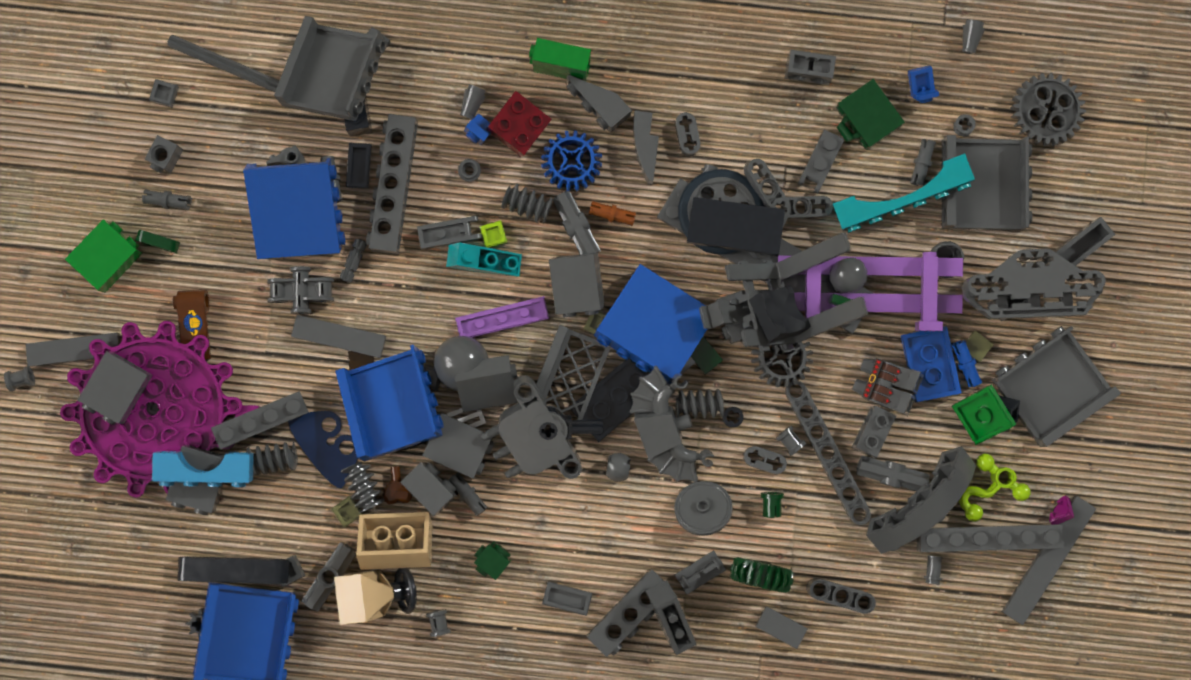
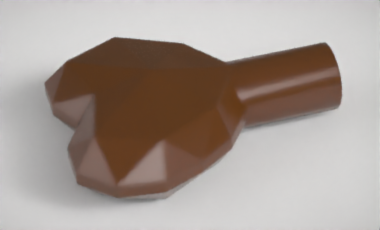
[382,466,413,505]

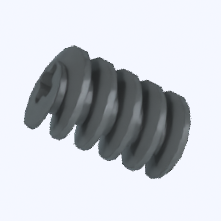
[501,183,552,224]
[676,389,724,419]
[246,441,298,476]
[341,462,385,514]

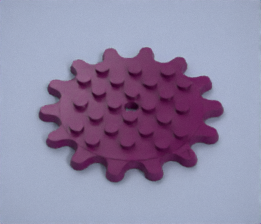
[60,321,243,498]

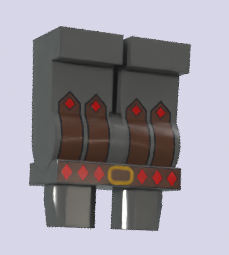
[852,358,924,417]

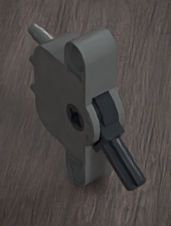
[481,375,603,479]

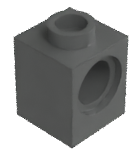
[145,135,183,174]

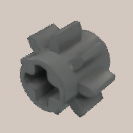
[185,608,204,638]

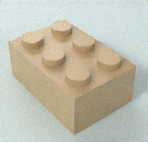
[356,512,433,570]

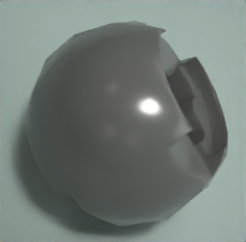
[606,453,631,482]

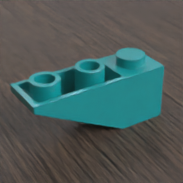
[446,242,522,277]

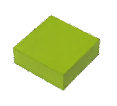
[480,220,508,248]

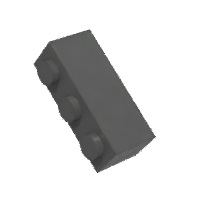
[646,580,697,655]

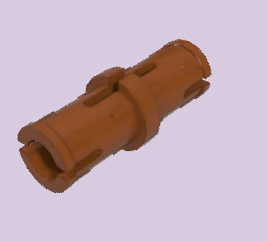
[588,201,636,226]

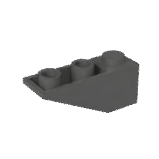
[566,75,632,133]

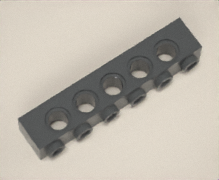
[366,114,418,255]

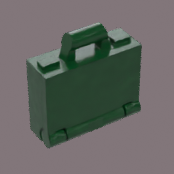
[836,79,905,150]

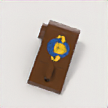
[173,290,211,359]

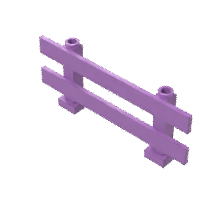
[778,252,963,331]

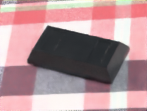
[346,143,372,189]

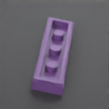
[455,296,550,338]

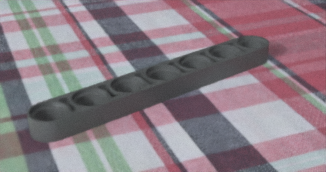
[785,381,871,525]

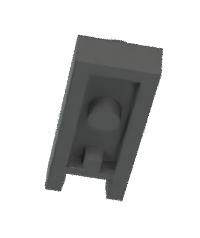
[798,129,845,194]
[417,216,482,250]

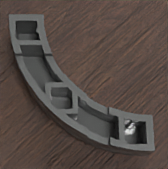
[866,446,976,554]

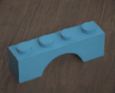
[152,451,254,487]

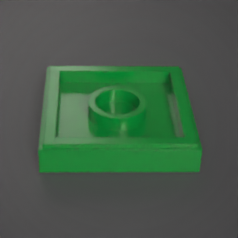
[952,384,1016,445]

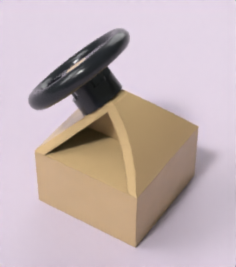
[334,568,417,625]

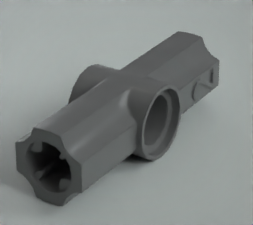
[552,191,601,254]
[856,456,929,492]
[301,542,357,612]

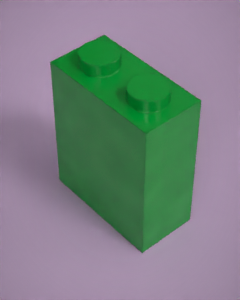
[529,38,591,81]
[65,219,143,293]

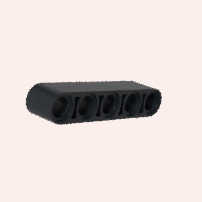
[177,556,289,584]

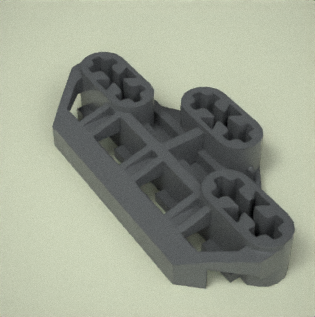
[962,249,1106,320]

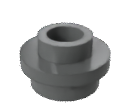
[458,159,481,182]

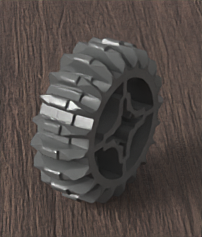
[751,342,813,388]

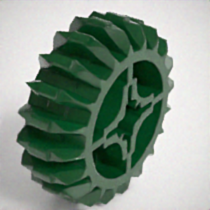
[730,557,794,593]

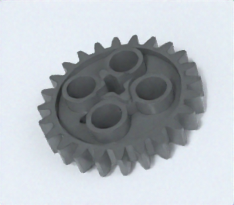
[1010,73,1086,147]

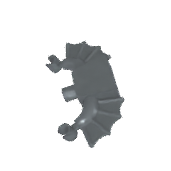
[630,366,714,482]

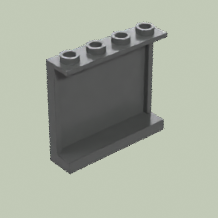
[274,16,386,121]
[942,135,1033,231]
[992,326,1121,447]

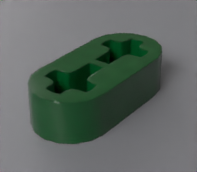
[135,229,180,254]

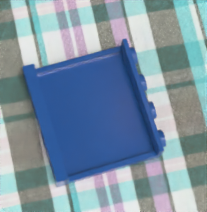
[243,158,345,259]
[594,264,707,384]
[335,344,444,461]
[192,582,299,680]

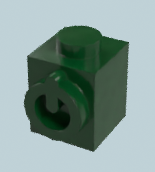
[474,541,511,580]

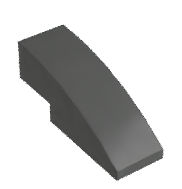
[633,111,659,185]

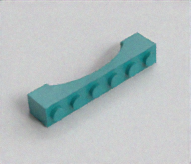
[833,154,975,233]

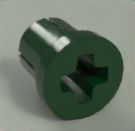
[761,492,784,518]

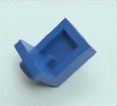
[908,65,939,103]
[464,114,490,145]

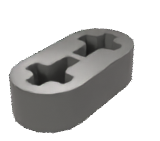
[675,112,700,156]
[743,446,787,474]

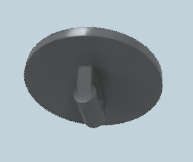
[674,481,733,536]

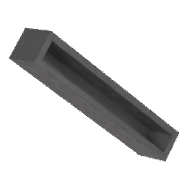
[987,217,1116,321]
[916,524,1064,552]

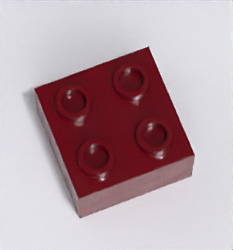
[485,91,552,157]

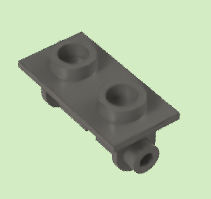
[675,550,726,594]

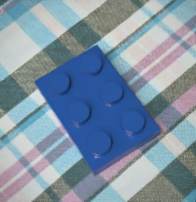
[901,326,962,403]

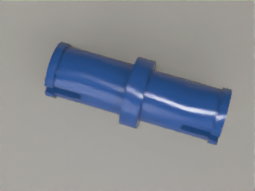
[951,340,982,387]

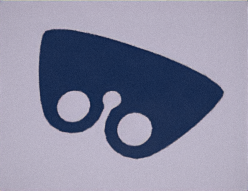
[288,411,358,489]

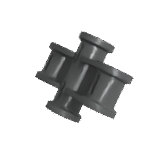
[267,266,334,314]

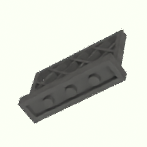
[536,325,611,420]

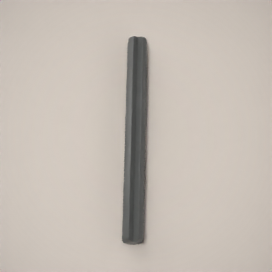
[167,35,280,92]

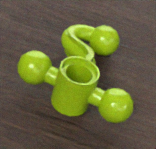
[959,453,1031,522]

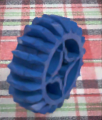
[541,130,602,192]

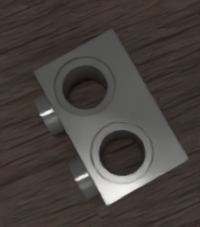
[784,50,836,85]
[851,406,896,458]

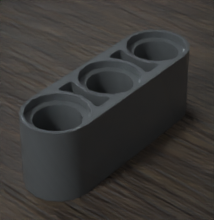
[806,578,876,614]

